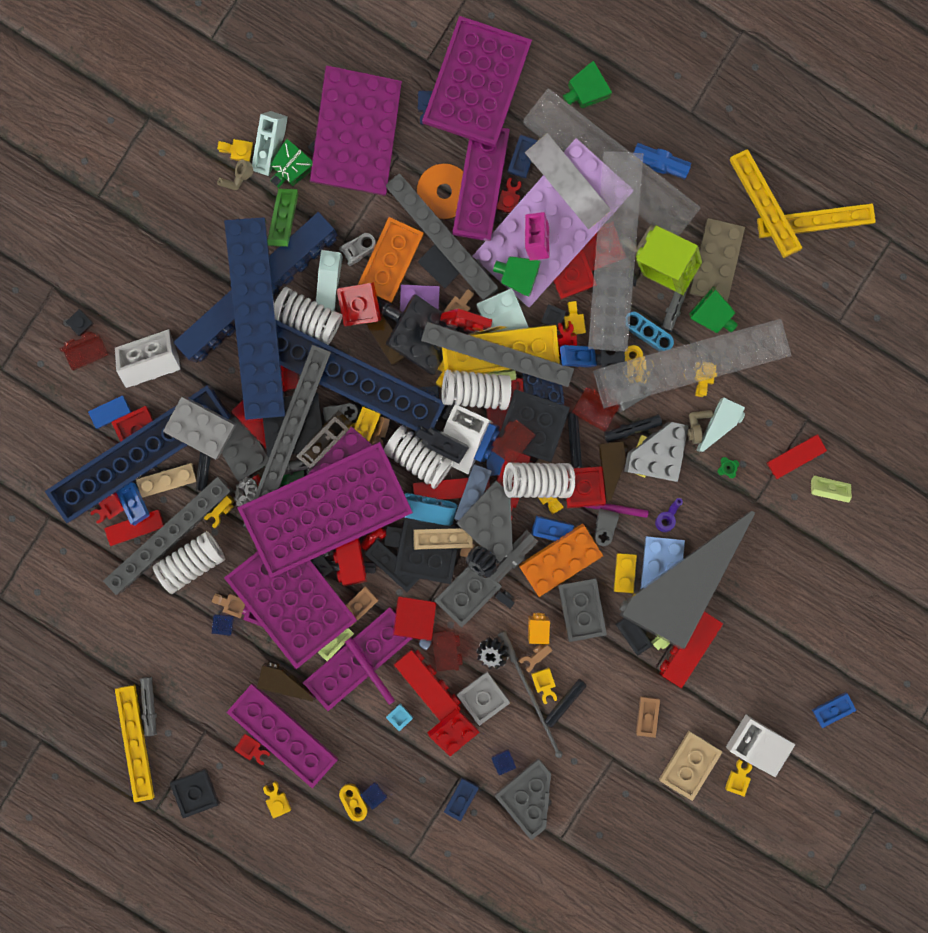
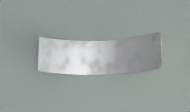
[525,133,611,230]

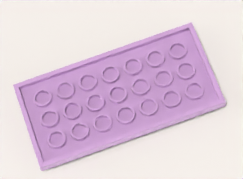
[473,138,634,308]

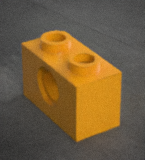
[528,613,550,644]

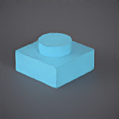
[386,703,413,731]

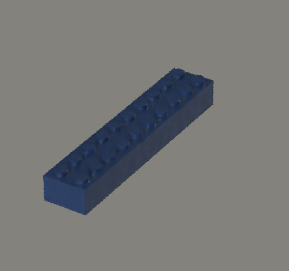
[173,212,338,363]
[224,217,286,420]
[276,320,445,431]
[45,385,232,524]

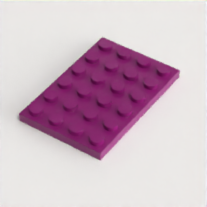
[422,16,532,148]
[309,65,402,196]
[224,551,357,669]

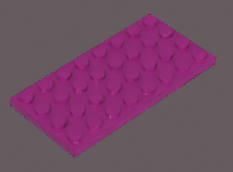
[237,442,413,578]

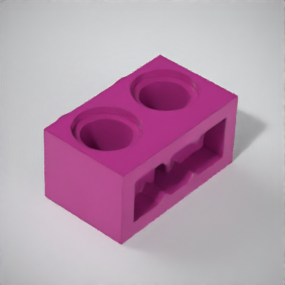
[525,212,549,261]

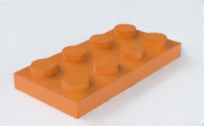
[358,217,424,303]
[518,523,603,597]

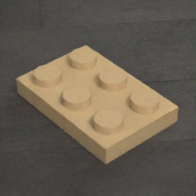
[659,731,722,801]

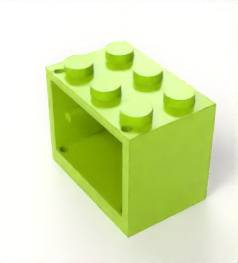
[636,225,702,295]

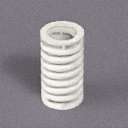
[274,287,342,345]
[442,369,511,410]
[384,425,454,489]
[503,462,575,498]
[153,531,225,594]

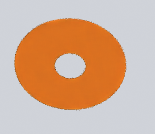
[417,164,463,219]

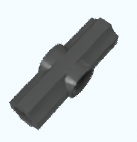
[491,530,538,582]

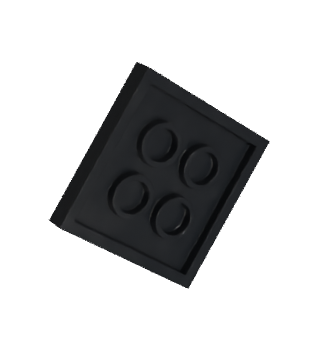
[386,294,460,375]
[496,389,570,463]
[262,393,322,458]
[394,517,461,584]

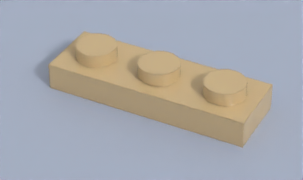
[136,463,197,498]
[413,529,473,550]

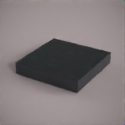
[418,244,460,289]
[170,768,220,818]

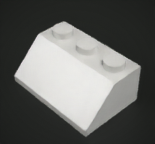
[115,329,180,388]

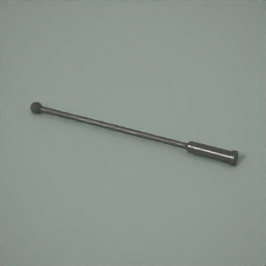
[497,630,563,758]

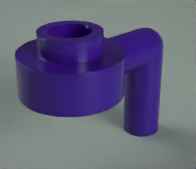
[655,498,683,532]

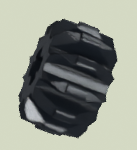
[466,546,499,578]
[476,636,509,670]

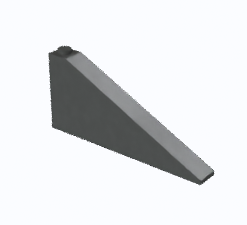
[619,511,755,649]

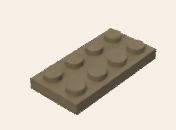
[689,218,745,302]

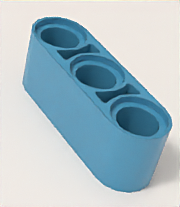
[625,312,674,352]
[405,493,457,526]

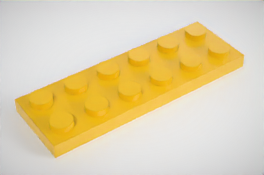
[442,325,560,374]

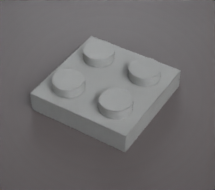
[457,671,510,726]

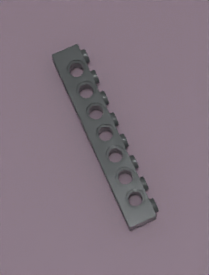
[103,477,234,595]

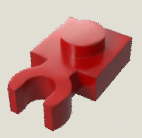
[496,178,521,214]
[557,321,577,356]
[90,493,124,524]
[234,733,270,765]

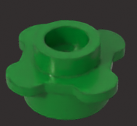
[717,457,739,479]

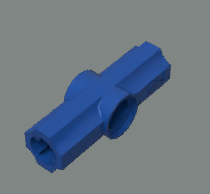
[631,143,691,180]

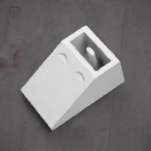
[435,405,493,474]
[726,715,795,777]

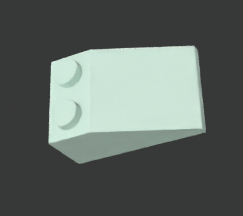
[477,288,529,332]

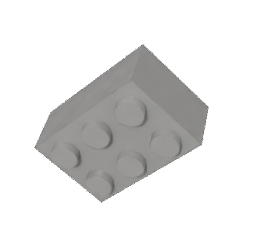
[163,396,237,460]

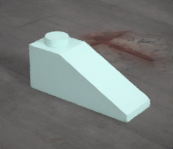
[252,111,288,176]
[316,250,343,312]
[697,398,745,452]

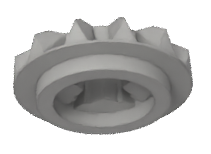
[233,477,257,506]

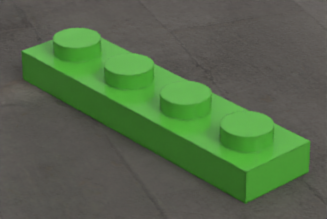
[268,189,298,247]

